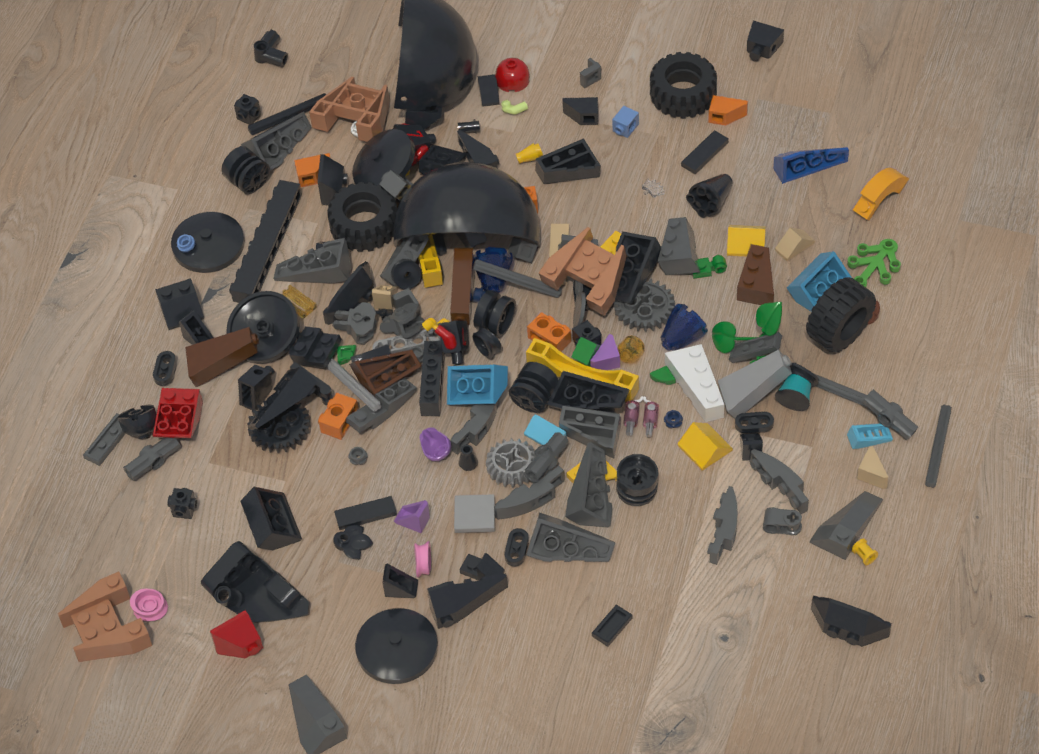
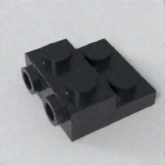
[419,145,466,175]
[289,326,342,368]

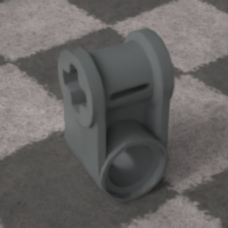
[763,507,802,535]

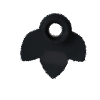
[333,525,373,559]

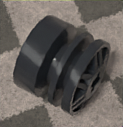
[221,146,270,194]
[509,362,559,413]
[616,454,658,506]

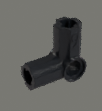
[254,29,288,67]

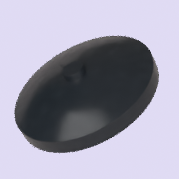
[352,129,415,190]
[171,212,245,273]
[226,291,300,364]
[355,608,438,684]

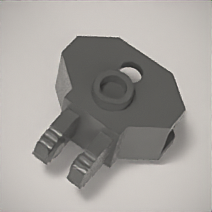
[332,302,376,345]
[379,302,424,338]

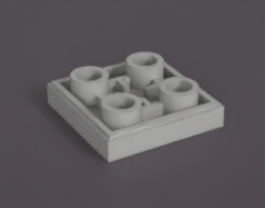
[454,494,495,533]

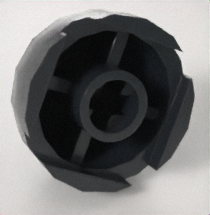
[118,404,157,439]

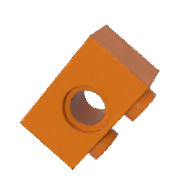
[318,393,359,440]

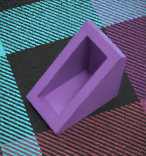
[590,334,620,370]
[394,500,430,533]

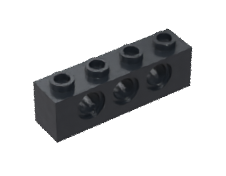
[419,341,445,416]

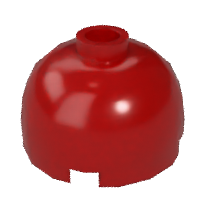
[495,58,530,92]

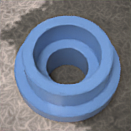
[177,234,195,252]

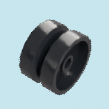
[473,290,516,337]

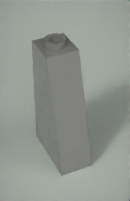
[718,350,792,418]

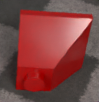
[210,610,263,659]

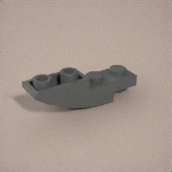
[380,234,429,286]
[346,377,417,433]
[451,399,499,455]
[749,449,809,514]
[494,466,565,520]
[707,486,738,565]

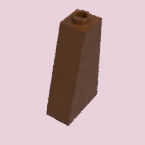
[450,248,475,325]
[185,327,259,387]

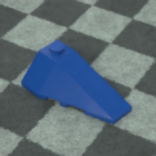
[773,147,849,184]

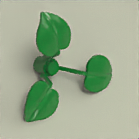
[712,302,782,364]

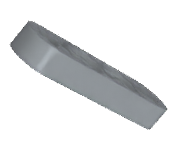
[372,328,441,354]

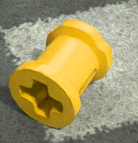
[852,538,878,565]

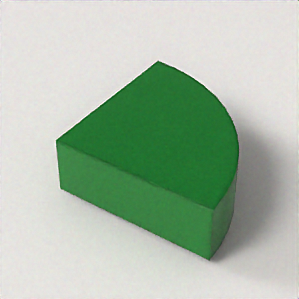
[337,345,357,365]
[650,365,676,385]

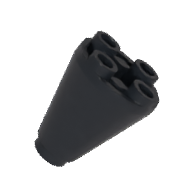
[686,174,733,218]

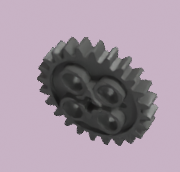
[614,279,675,332]

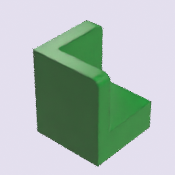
[571,337,600,366]

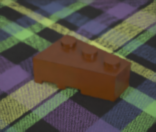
[737,244,774,305]
[349,350,421,395]

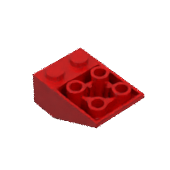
[153,388,203,438]

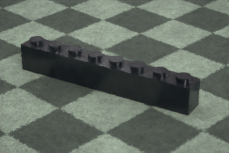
[229,180,302,303]

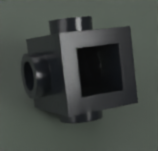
[234,94,261,125]
[572,320,602,346]
[167,488,198,519]

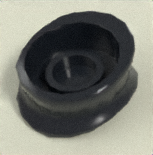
[472,327,501,359]

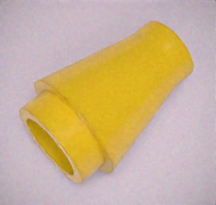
[516,143,543,164]

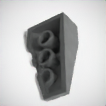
[241,112,312,170]
[273,238,351,283]
[565,442,613,528]
[810,491,883,560]
[526,512,615,562]
[288,674,347,754]

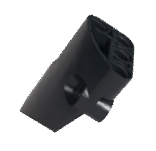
[201,541,310,623]

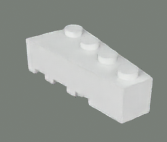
[665,344,724,422]

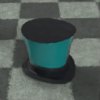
[775,362,819,411]

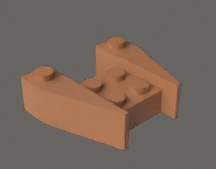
[309,77,390,142]
[539,227,627,316]
[58,571,152,662]

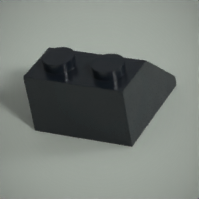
[318,154,348,205]
[155,278,204,330]

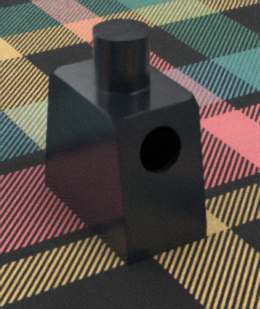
[747,20,784,61]
[238,365,275,411]

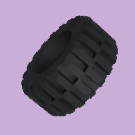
[650,52,717,119]
[327,182,397,252]
[806,277,876,352]

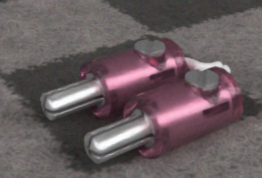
[623,396,659,437]

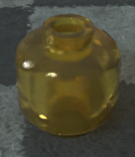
[617,335,645,364]

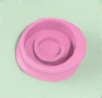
[414,541,431,578]
[130,588,168,621]

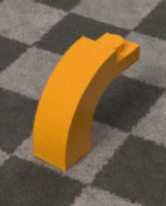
[853,168,909,220]

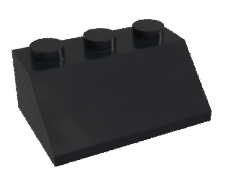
[240,486,302,550]

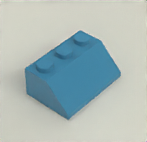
[787,251,852,312]
[447,365,508,405]

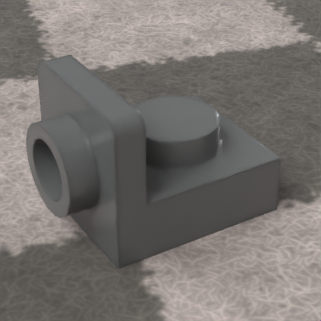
[580,58,602,89]

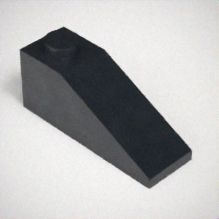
[457,130,500,168]

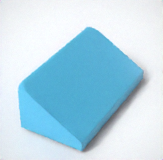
[524,414,567,445]

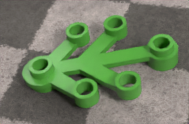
[847,239,901,287]

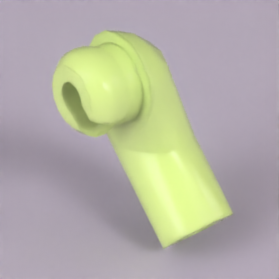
[501,100,528,115]

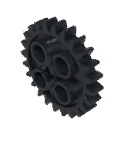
[247,400,311,453]

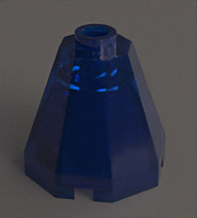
[474,247,513,293]
[660,303,708,351]

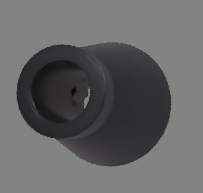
[458,444,478,471]

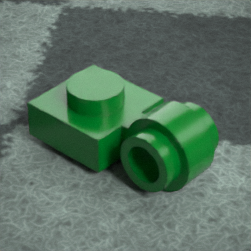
[692,255,727,279]

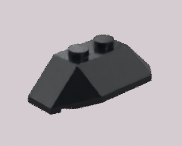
[323,261,374,325]
[811,595,892,647]

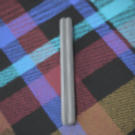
[327,358,381,411]

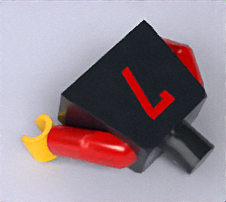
[393,123,436,176]
[422,318,469,364]

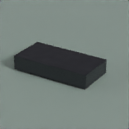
[591,604,633,647]

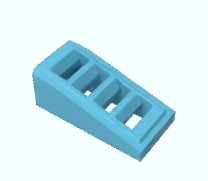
[847,424,893,449]

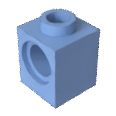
[612,106,639,138]

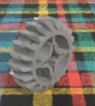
[486,437,536,488]

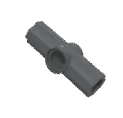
[862,389,919,440]
[524,432,569,483]
[123,437,181,481]

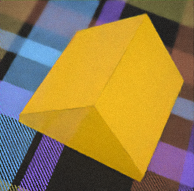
[727,225,766,257]
[677,422,733,471]

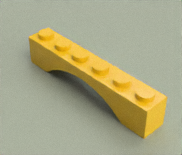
[418,234,443,288]
[526,338,639,403]

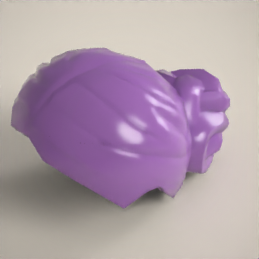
[419,427,451,461]

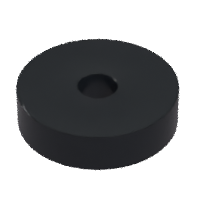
[391,259,422,289]

